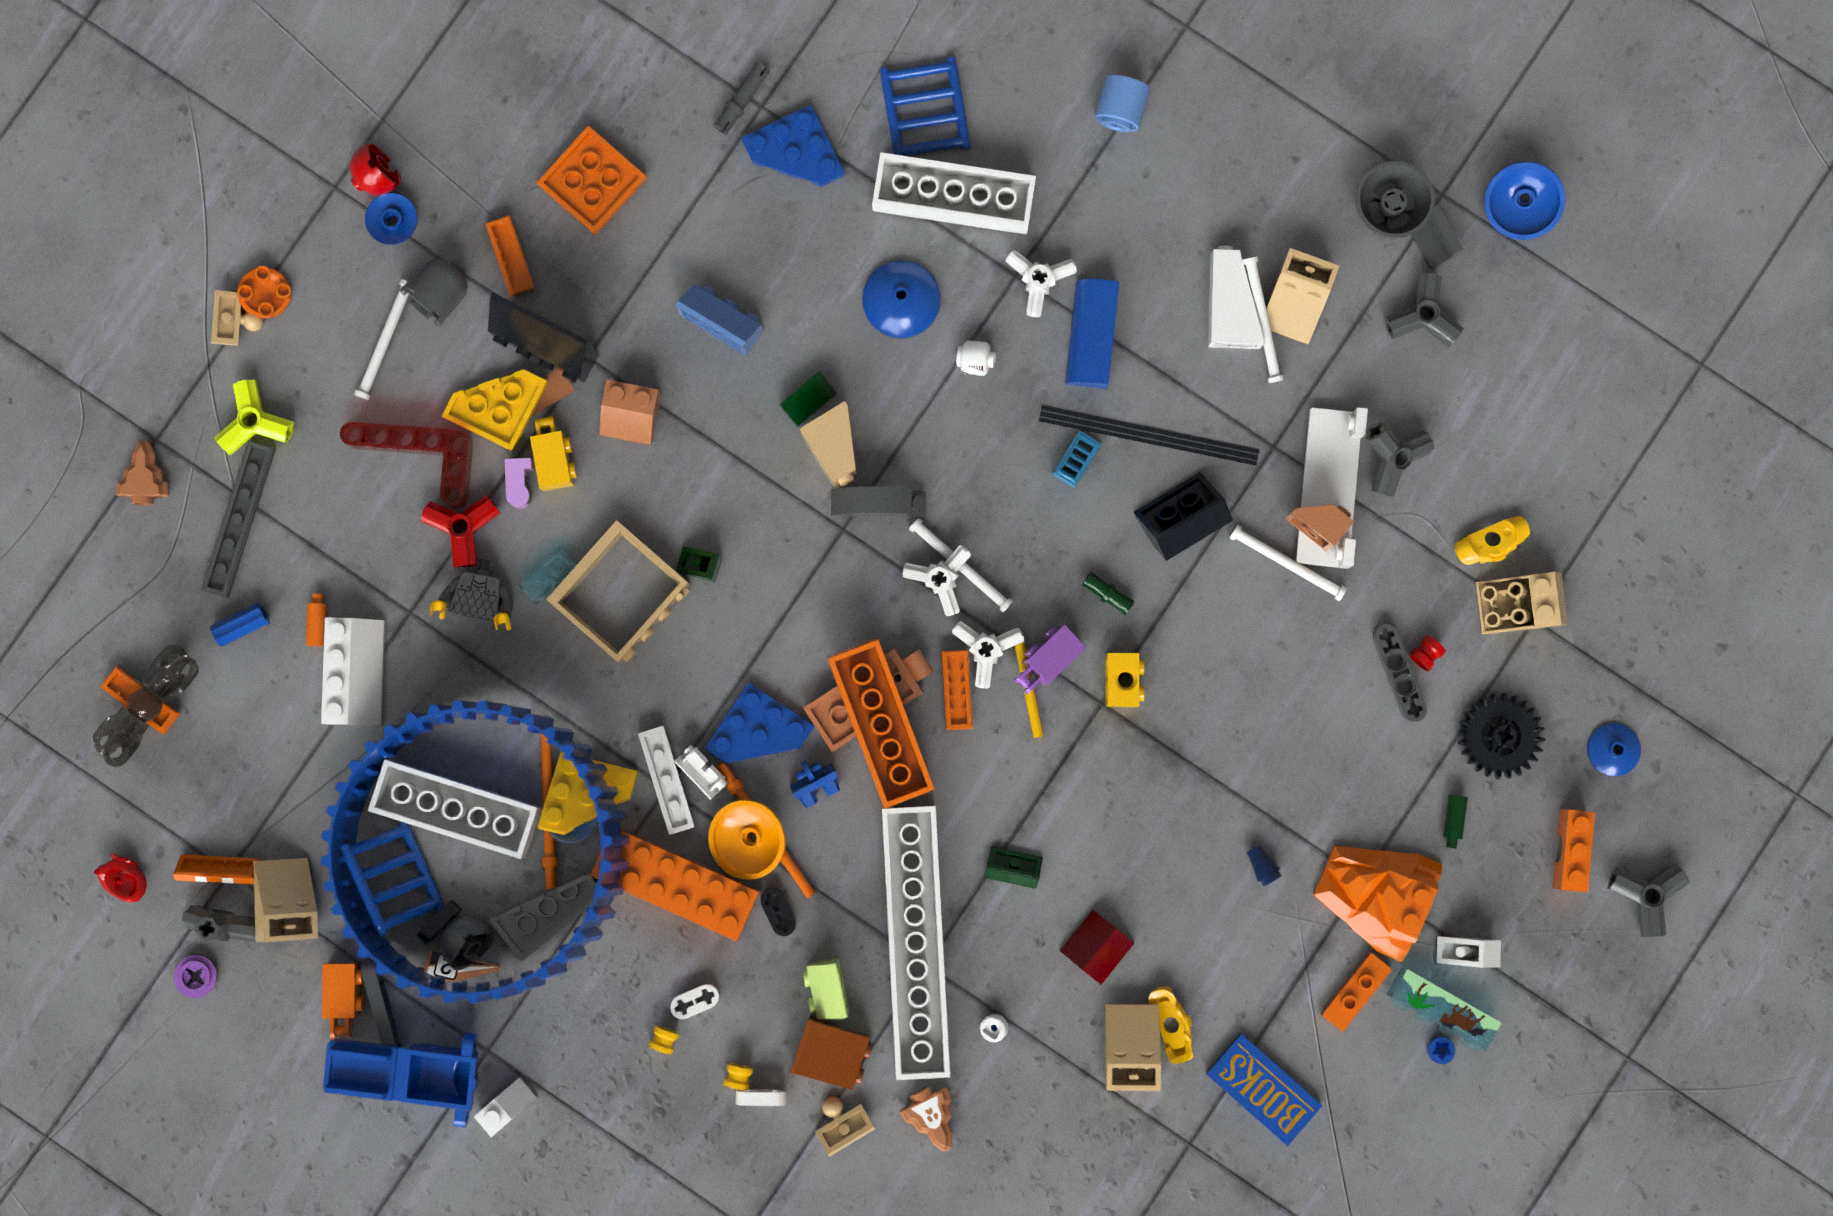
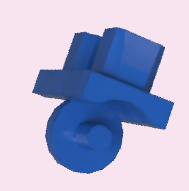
[790,760,840,808]

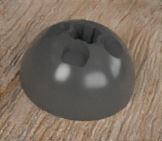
[1356,161,1435,239]

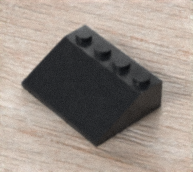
[488,292,599,383]

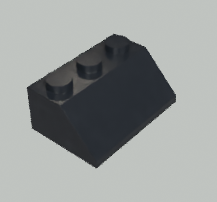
[1134,472,1233,561]

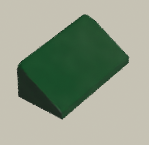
[780,371,837,427]
[985,846,1043,889]

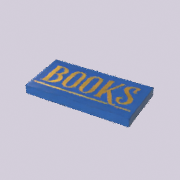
[1205,1033,1322,1146]

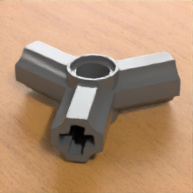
[1384,273,1464,347]
[1365,422,1434,497]
[1607,863,1690,937]
[182,905,256,942]

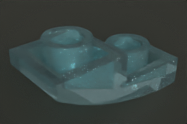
[519,547,577,604]

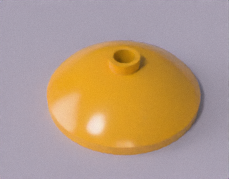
[708,800,786,880]

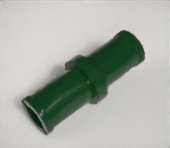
[1082,572,1135,615]

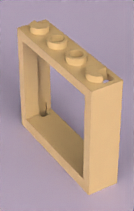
[546,520,690,663]

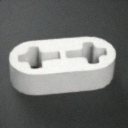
[670,984,720,1019]
[736,1089,787,1106]

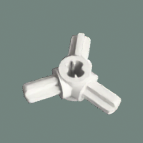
[1006,250,1077,317]
[903,545,971,616]
[952,621,1024,689]

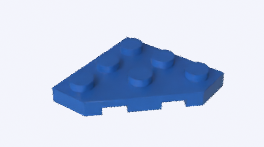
[741,105,845,187]
[705,683,815,764]

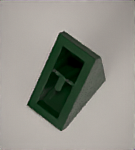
[676,546,722,583]

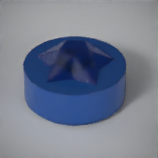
[1427,1036,1455,1064]

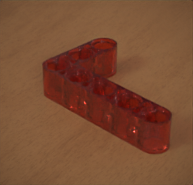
[340,422,473,509]

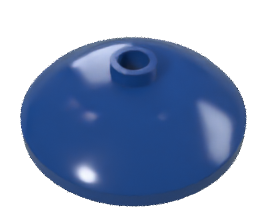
[1484,161,1565,240]
[862,260,940,338]

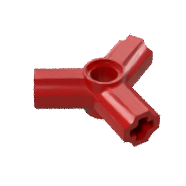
[420,495,501,568]

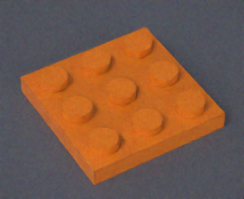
[536,126,647,236]

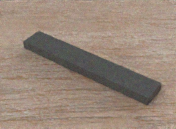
[201,440,276,598]

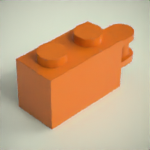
[322,962,365,1039]

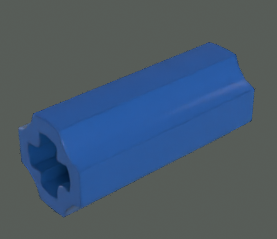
[210,603,270,647]

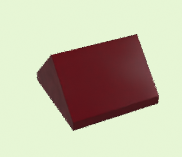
[1060,910,1135,985]

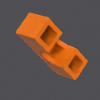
[1553,809,1595,893]

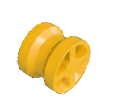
[647,1025,680,1055]
[723,1063,754,1091]

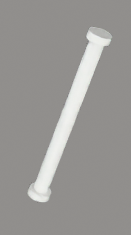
[1242,256,1284,383]
[354,279,409,401]
[909,518,1013,613]
[1229,524,1347,601]

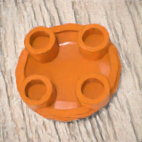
[237,266,291,319]

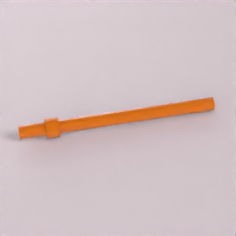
[540,733,558,889]
[716,762,816,898]

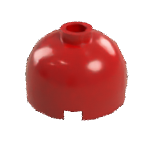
[350,142,401,196]

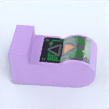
[504,458,535,509]

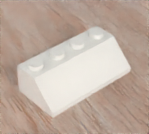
[321,617,385,726]

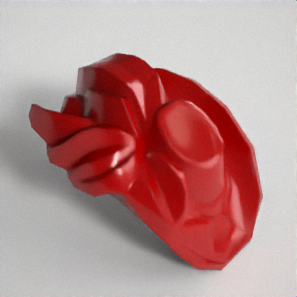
[94,854,147,903]

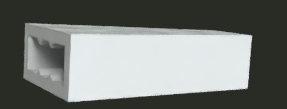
[1208,246,1264,349]

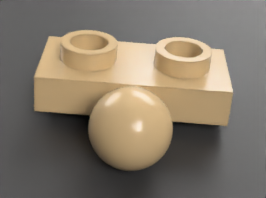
[211,290,264,346]
[815,1096,876,1157]

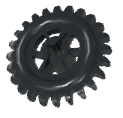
[1457,693,1546,780]

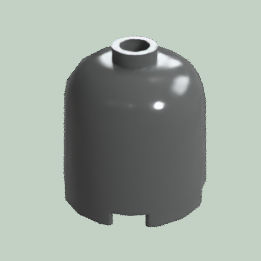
[400,258,468,326]

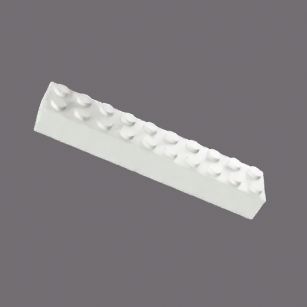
[882,806,950,1080]

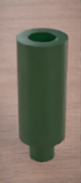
[1443,795,1468,849]

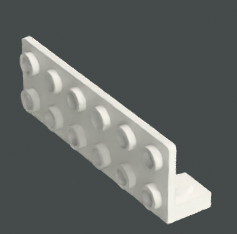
[1296,408,1368,569]

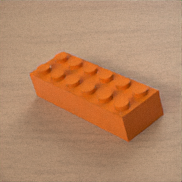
[826,637,935,809]
[590,829,760,942]

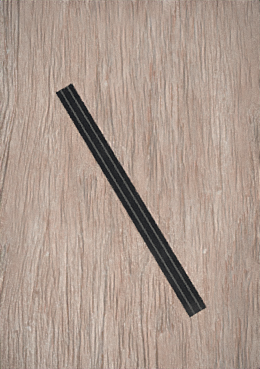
[1039,406,1259,466]

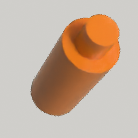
[305,594,327,646]

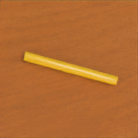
[1015,633,1044,738]

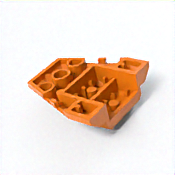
[1313,846,1443,962]

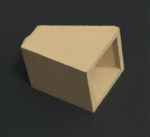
[800,401,857,489]

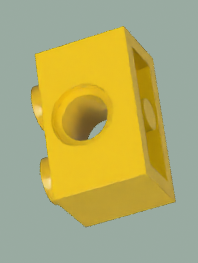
[1105,653,1144,707]

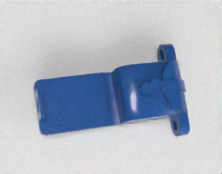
[323,1033,478,1128]

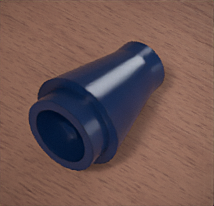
[1247,845,1282,887]

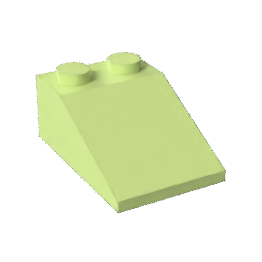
[803,958,850,1019]

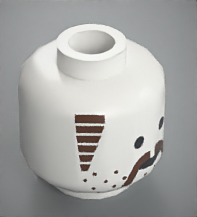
[957,340,996,376]

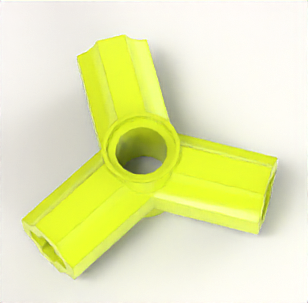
[214,379,294,455]

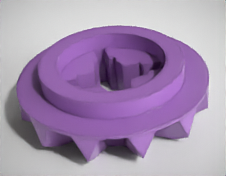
[174,955,218,998]

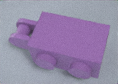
[1014,624,1086,694]

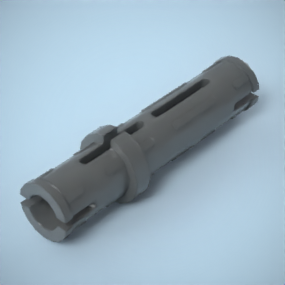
[713,62,770,135]

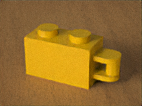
[530,416,577,491]

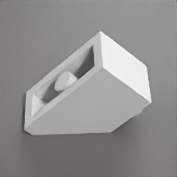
[1437,936,1501,968]
[474,1077,537,1137]

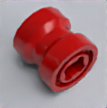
[1409,635,1446,672]

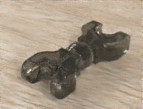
[91,644,199,767]

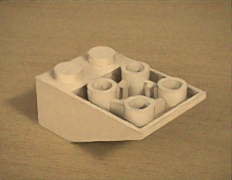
[1266,248,1339,345]
[1476,572,1568,634]
[253,858,318,943]
[1105,1004,1161,1091]

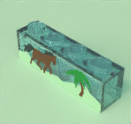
[1387,967,1501,1052]

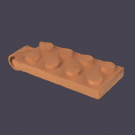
[803,647,934,752]

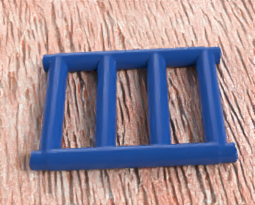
[880,57,971,156]
[340,822,445,936]

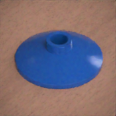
[365,193,418,245]
[1587,723,1641,776]

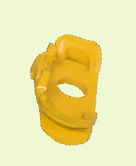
[1455,516,1530,565]
[1149,986,1193,1064]

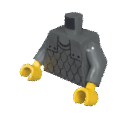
[430,559,514,630]

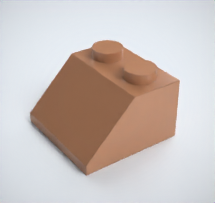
[599,379,661,445]
[1285,504,1354,551]

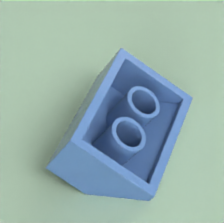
[675,284,763,356]

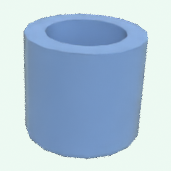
[1094,75,1150,132]

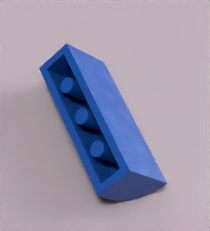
[1065,279,1119,389]

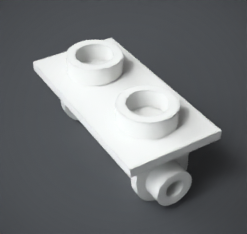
[674,745,728,800]

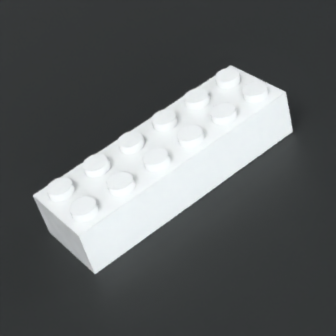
[872,152,1036,235]
[368,760,542,859]

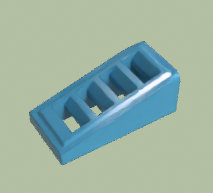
[1052,430,1102,489]

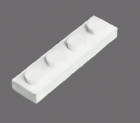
[638,726,695,835]

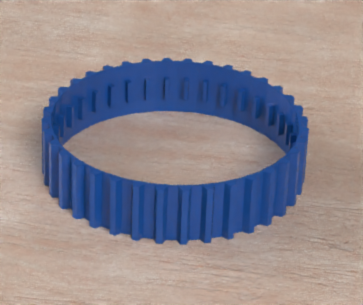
[321,700,630,1003]

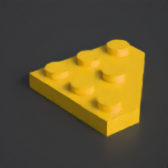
[441,369,549,452]
[538,752,638,835]

